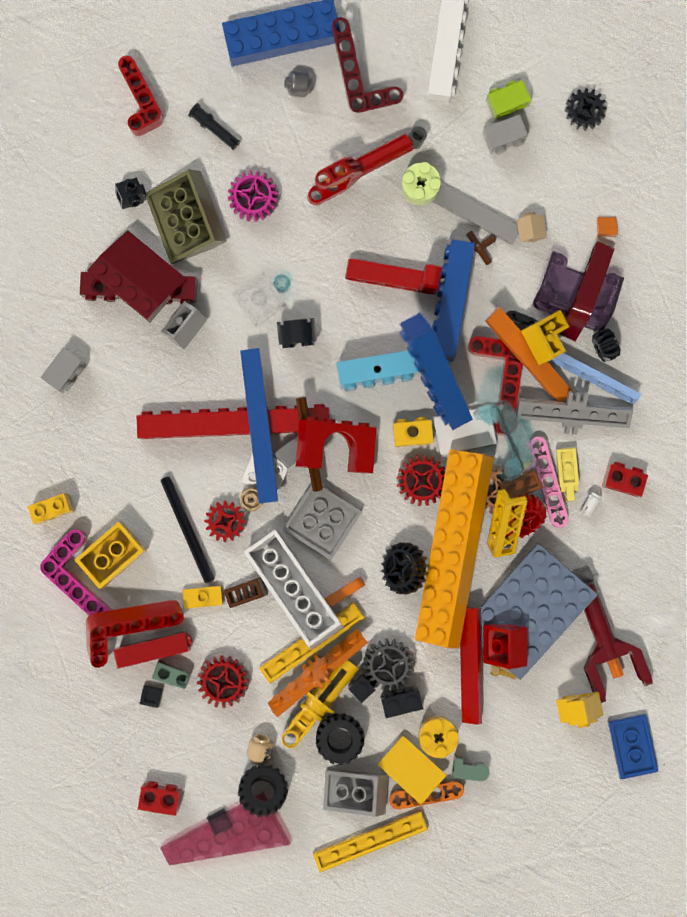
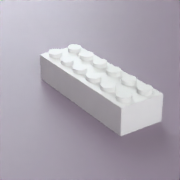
[244,530,344,650]

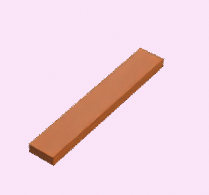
[485,307,573,402]

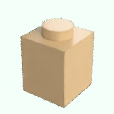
[517,212,547,242]

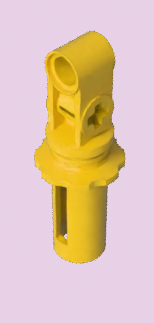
[282,660,359,748]

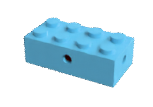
[337,350,417,392]

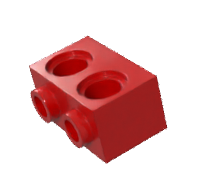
[602,462,648,497]
[137,781,182,816]

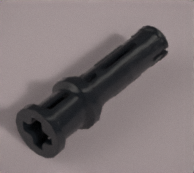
[188,103,241,151]

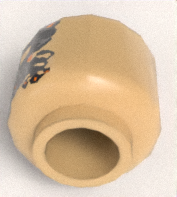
[247,734,274,765]

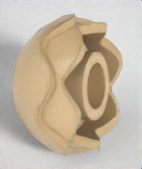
[240,487,263,512]

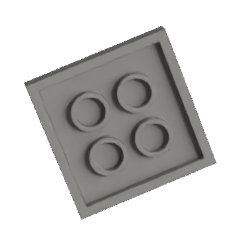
[283,485,362,560]

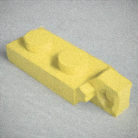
[555,448,579,502]

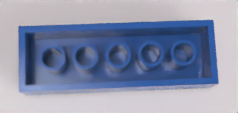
[222,0,341,67]
[432,239,475,362]
[399,312,473,430]

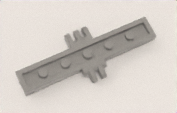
[516,391,633,435]

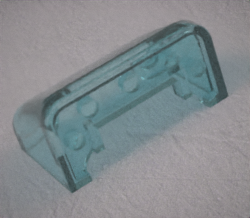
[473,399,537,483]

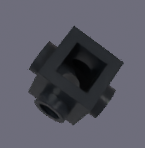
[115,177,146,210]

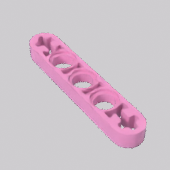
[528,437,568,528]

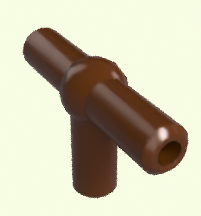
[466,231,496,265]

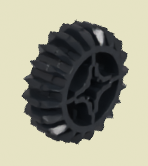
[380,542,430,595]

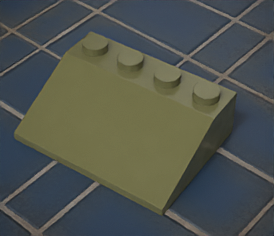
[145,169,227,264]

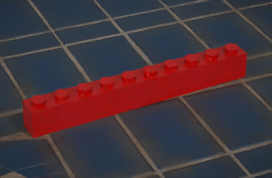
[136,404,329,440]

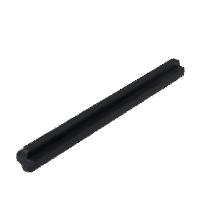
[160,476,214,583]

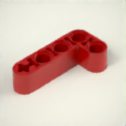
[118,56,164,136]

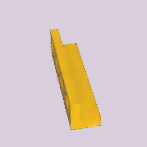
[487,490,527,558]

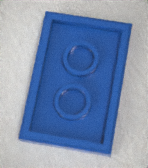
[607,714,658,780]

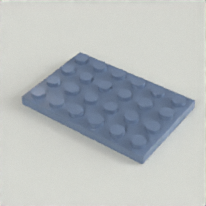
[480,543,598,680]

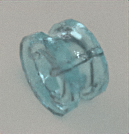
[273,274,290,293]

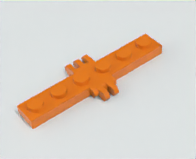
[268,629,368,718]

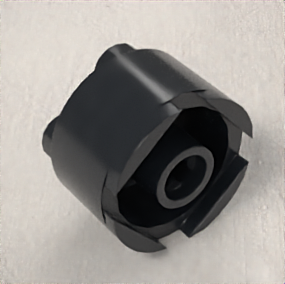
[276,318,317,349]

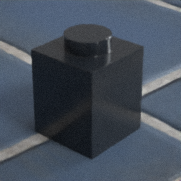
[348,674,376,704]

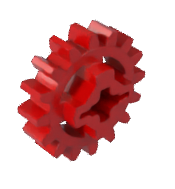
[204,501,246,542]

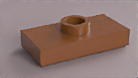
[499,470,543,499]

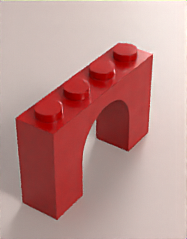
[296,416,377,474]

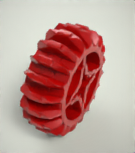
[396,455,445,506]
[506,494,547,539]
[197,655,249,708]

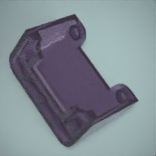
[533,251,624,331]

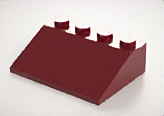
[87,230,187,323]

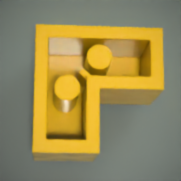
[521,310,569,365]
[556,692,604,728]

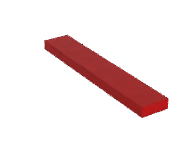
[460,607,482,725]

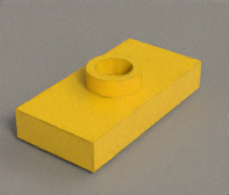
[182,586,223,609]

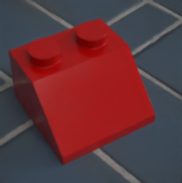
[483,624,528,670]

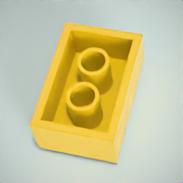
[75,521,147,589]

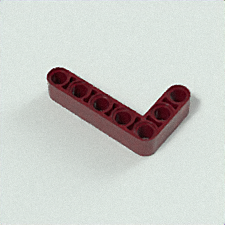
[331,17,403,113]
[558,241,615,341]

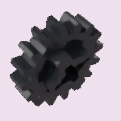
[565,88,607,131]

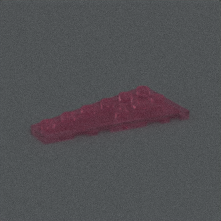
[160,791,290,865]

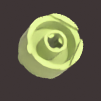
[402,162,441,206]

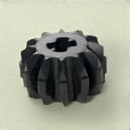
[592,328,621,362]

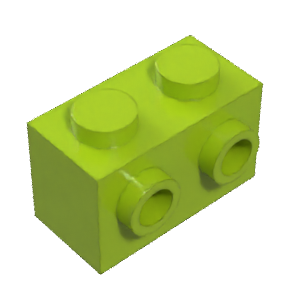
[486,80,532,120]

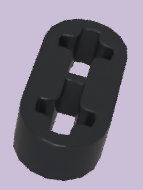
[506,310,537,331]

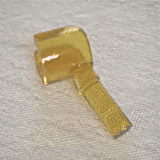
[490,665,517,680]

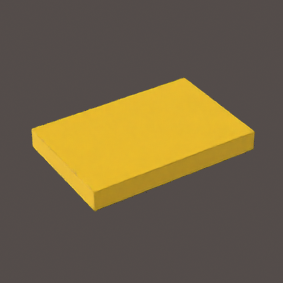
[377,736,446,805]

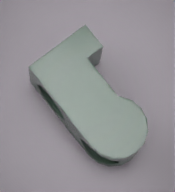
[152,660,191,689]
[451,755,490,781]

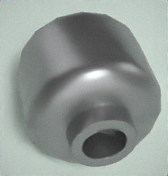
[284,71,313,97]

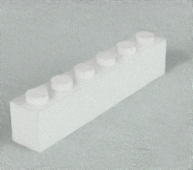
[427,0,468,102]

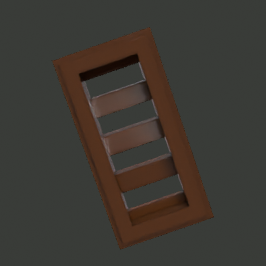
[223,577,268,608]

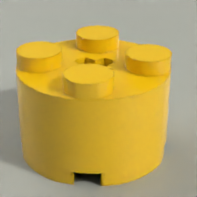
[418,716,458,758]

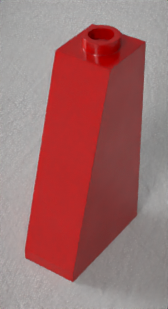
[113,631,193,669]

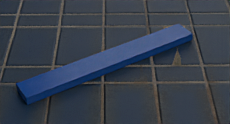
[240,348,278,504]

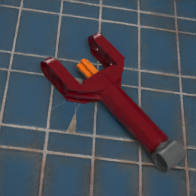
[572,565,653,703]

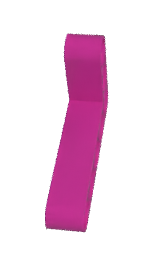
[40,530,112,615]

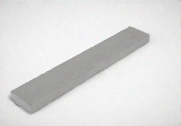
[417,182,519,245]

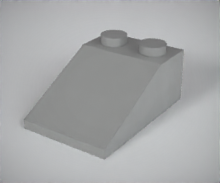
[323,770,388,817]

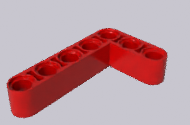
[345,259,442,295]
[467,336,523,436]
[86,600,184,668]

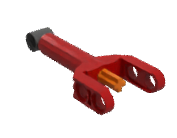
[307,126,427,206]

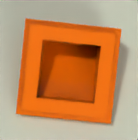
[597,217,618,237]

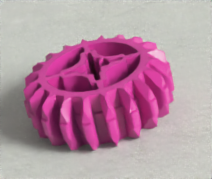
[227,170,279,222]

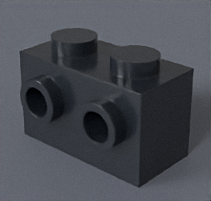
[381,686,423,718]

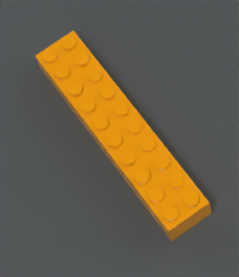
[415,449,494,649]

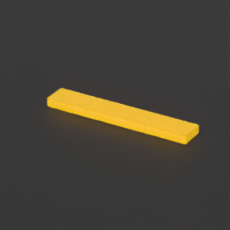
[259,602,365,684]
[313,810,428,873]

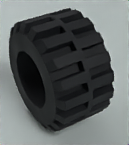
[316,713,364,765]
[238,764,288,817]

